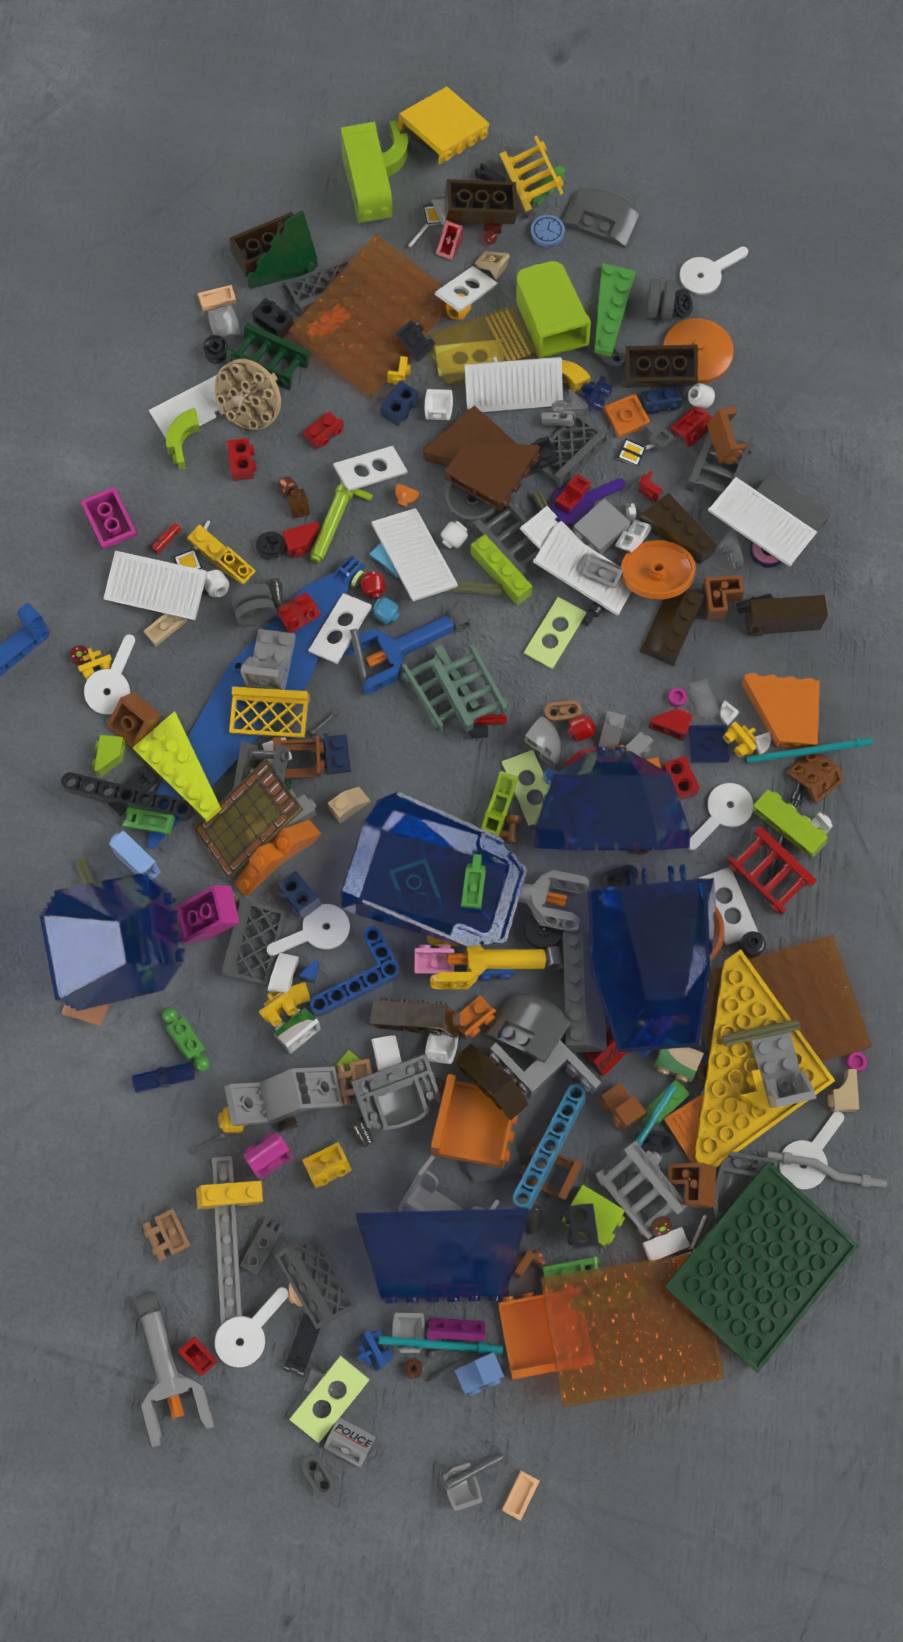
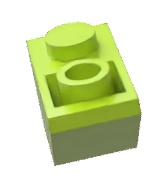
[92,735,126,777]

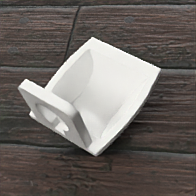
[425,389,453,420]
[425,1032,458,1064]

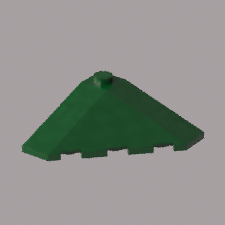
[247,210,318,289]

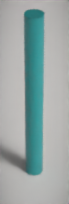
[633,1084,677,1146]

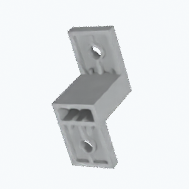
[489,1040,601,1098]
[224,1067,343,1126]

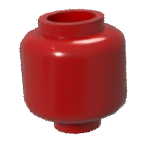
[360,571,386,599]
[567,714,597,742]

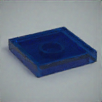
[689,725,729,763]

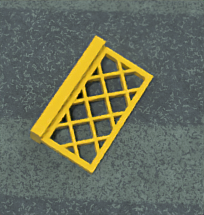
[229,687,310,738]

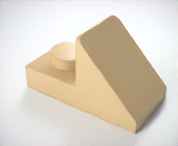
[475,251,510,280]

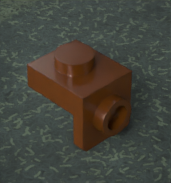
[286,489,310,519]

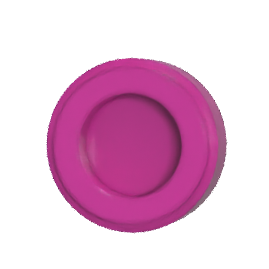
[668,688,687,707]
[846,1052,867,1073]

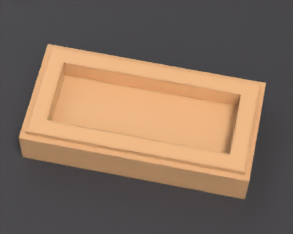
[198,285,237,311]
[502,1470,539,1521]

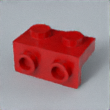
[276,592,321,633]

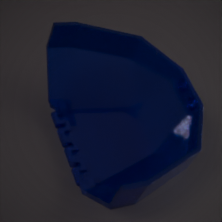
[533,747,690,850]

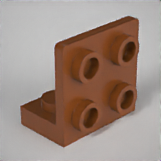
[786,753,843,804]

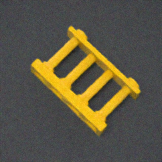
[500,136,564,212]

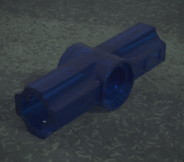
[132,1062,195,1093]

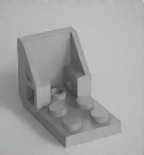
[240,629,296,690]
[750,1032,817,1108]

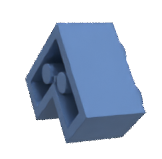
[454,1352,504,1396]

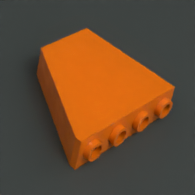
[742,673,820,749]

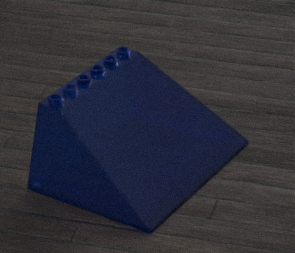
[356,1208,529,1304]

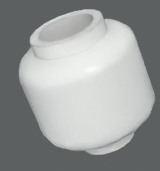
[688,383,715,409]
[441,521,468,549]
[204,570,229,597]

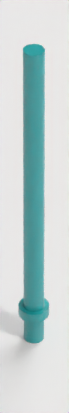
[746,737,873,764]

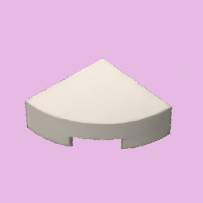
[625,503,637,522]
[720,701,739,727]
[754,732,771,755]

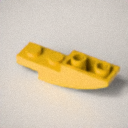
[187,524,256,585]

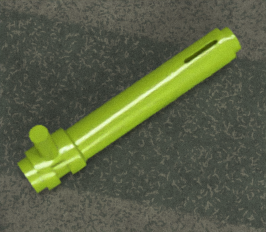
[310,479,373,563]

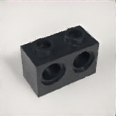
[252,298,294,339]
[564,1203,599,1250]

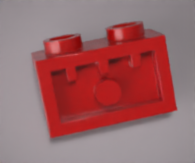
[670,406,711,448]
[302,411,344,450]

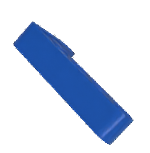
[0,603,50,677]
[310,926,399,1016]

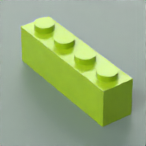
[470,534,533,606]
[753,789,828,859]

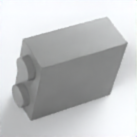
[573,498,631,555]

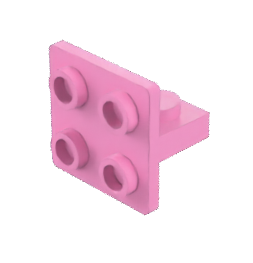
[415,945,454,974]

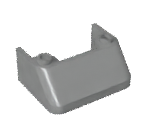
[398,1155,500,1255]

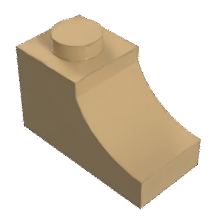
[827,1069,859,1112]

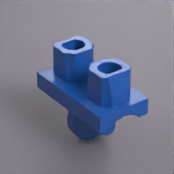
[356,1330,393,1371]

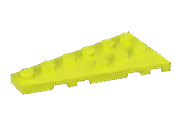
[133,711,221,822]

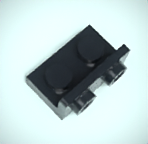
[395,320,436,362]
[528,436,559,476]

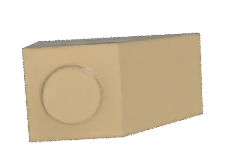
[328,787,371,824]

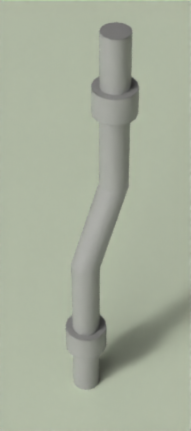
[766,1151,887,1188]

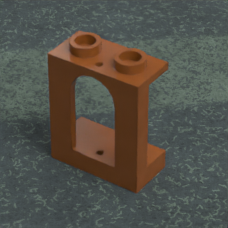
[273,736,324,779]
[519,1142,583,1202]

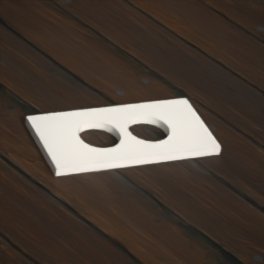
[435,266,498,312]
[333,446,408,491]
[308,593,372,664]
[698,867,758,946]

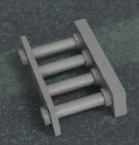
[596,1141,688,1239]

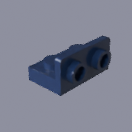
[641,387,682,414]
[321,733,351,775]

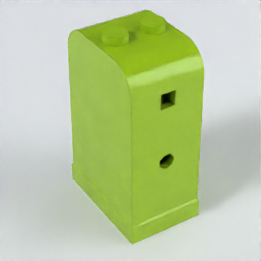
[341,121,392,224]
[516,261,591,359]

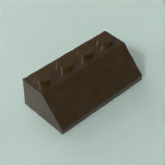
[640,588,705,666]

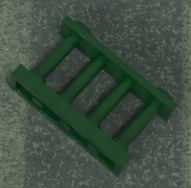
[226,323,311,391]

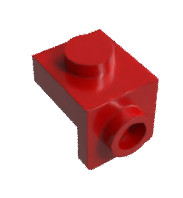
[638,471,663,502]

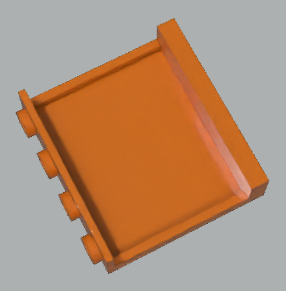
[431,1074,519,1169]
[498,1285,595,1380]

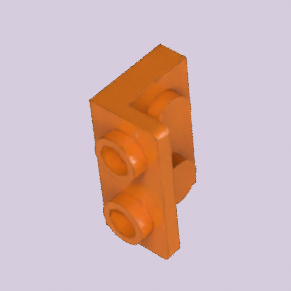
[458,995,496,1039]

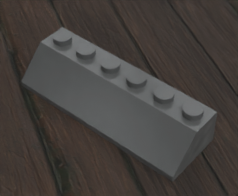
[563,932,607,1053]

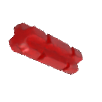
[151,523,181,554]
[473,713,507,725]

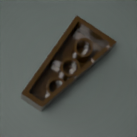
[639,493,717,564]
[370,998,461,1038]
[454,1043,529,1120]

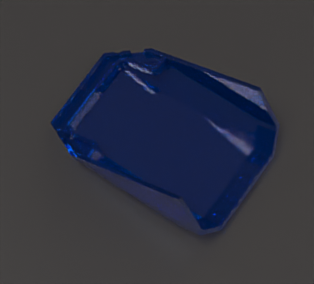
[340,792,528,947]

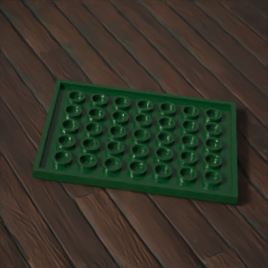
[664,1162,860,1373]

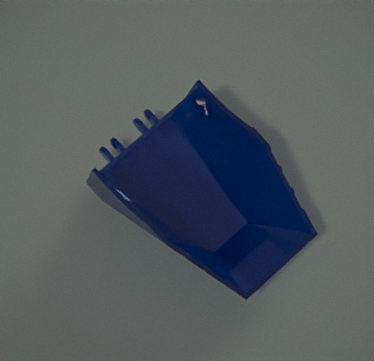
[587,864,716,1053]
[40,872,185,1011]

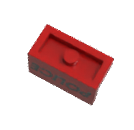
[582,1027,631,1076]

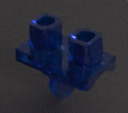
[581,375,613,411]

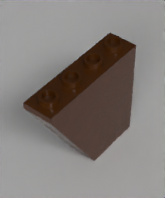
[423,405,517,466]
[445,443,541,511]

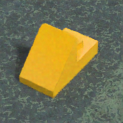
[738,1069,770,1110]

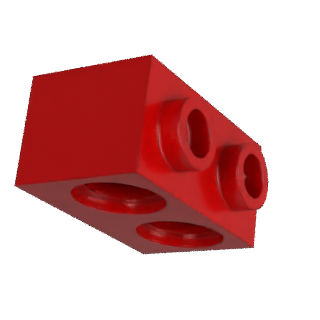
[227,438,257,481]
[662,756,700,803]

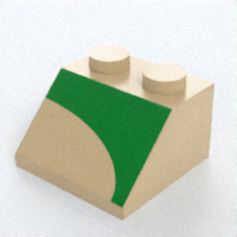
[653,1039,704,1083]

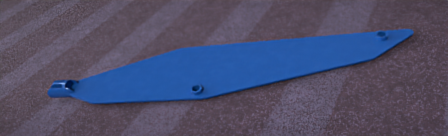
[148,555,365,849]

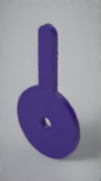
[550,478,626,526]

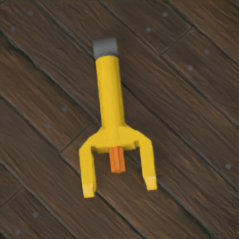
[427,929,564,989]

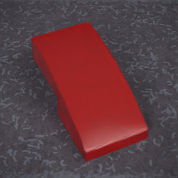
[554,474,592,513]

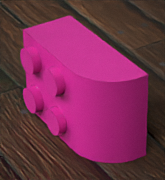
[81,487,137,550]
[175,885,240,943]
[243,1132,294,1180]

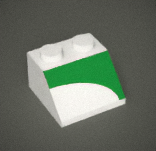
[274,1008,321,1054]

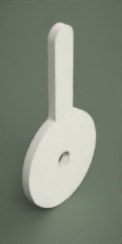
[679,247,748,295]
[84,635,135,715]
[686,783,753,850]
[267,904,350,956]
[779,1112,844,1190]
[215,1287,288,1367]

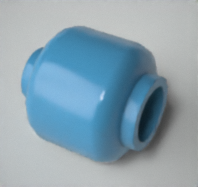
[371,597,400,625]

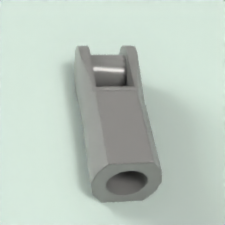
[542,411,575,427]

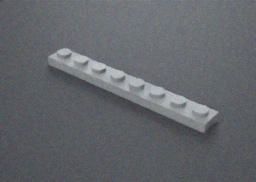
[212,1156,242,1325]

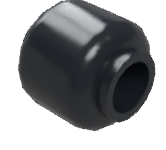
[738,931,766,959]

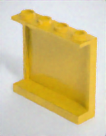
[396,86,490,164]

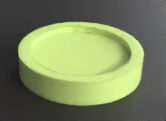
[351,570,365,588]

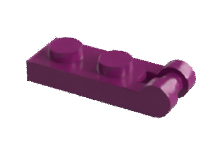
[426,1318,485,1341]

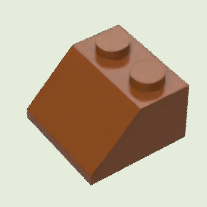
[106,692,161,748]

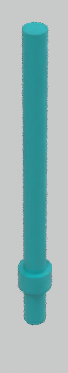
[378,1336,503,1355]

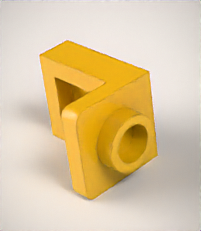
[387,356,411,385]

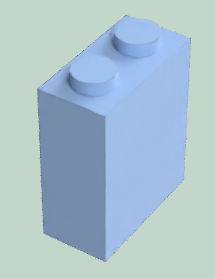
[109,831,160,885]

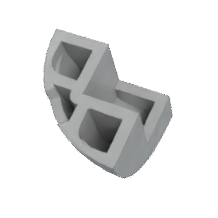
[524,716,561,768]

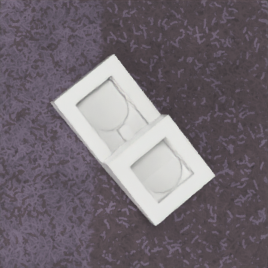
[615,520,652,552]
[268,953,299,994]
[642,1227,690,1263]

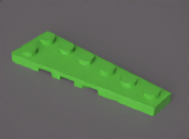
[594,263,636,357]

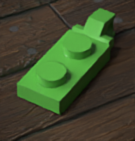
[461,854,486,910]
[641,1080,690,1125]

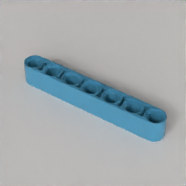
[513,1084,586,1213]

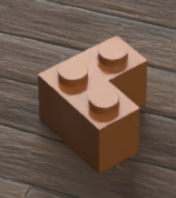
[702,575,744,620]
[599,1082,646,1132]
[668,1163,716,1208]

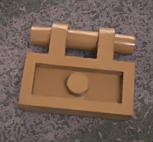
[336,1059,372,1106]
[142,1209,191,1262]

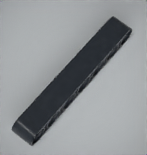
[61,772,193,821]

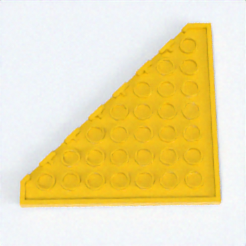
[694,950,835,1168]

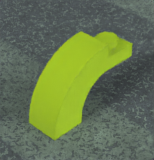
[382,120,408,177]
[166,408,200,470]
[480,771,519,837]

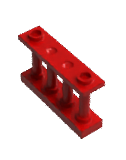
[727,826,817,915]

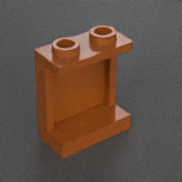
[707,406,748,465]

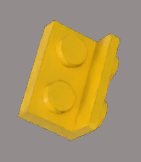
[302,1142,352,1188]

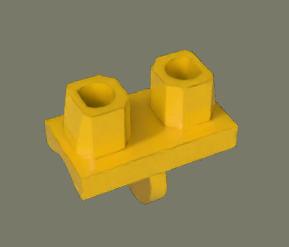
[78,647,112,680]
[723,721,757,758]
[259,991,298,1027]

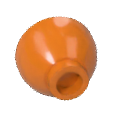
[395,484,420,507]

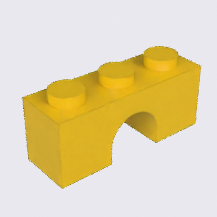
[196,1181,263,1209]

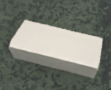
[372,1035,401,1071]

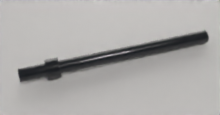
[765,782,804,885]

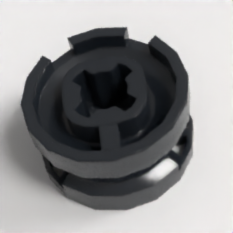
[203,335,228,364]

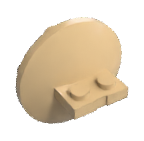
[215,359,281,430]

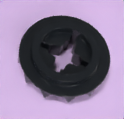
[673,289,693,318]
[256,531,285,560]

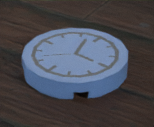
[530,215,565,248]

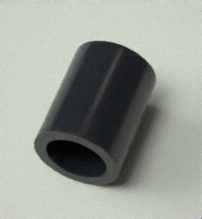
[470,724,488,739]

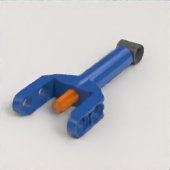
[343,607,470,695]

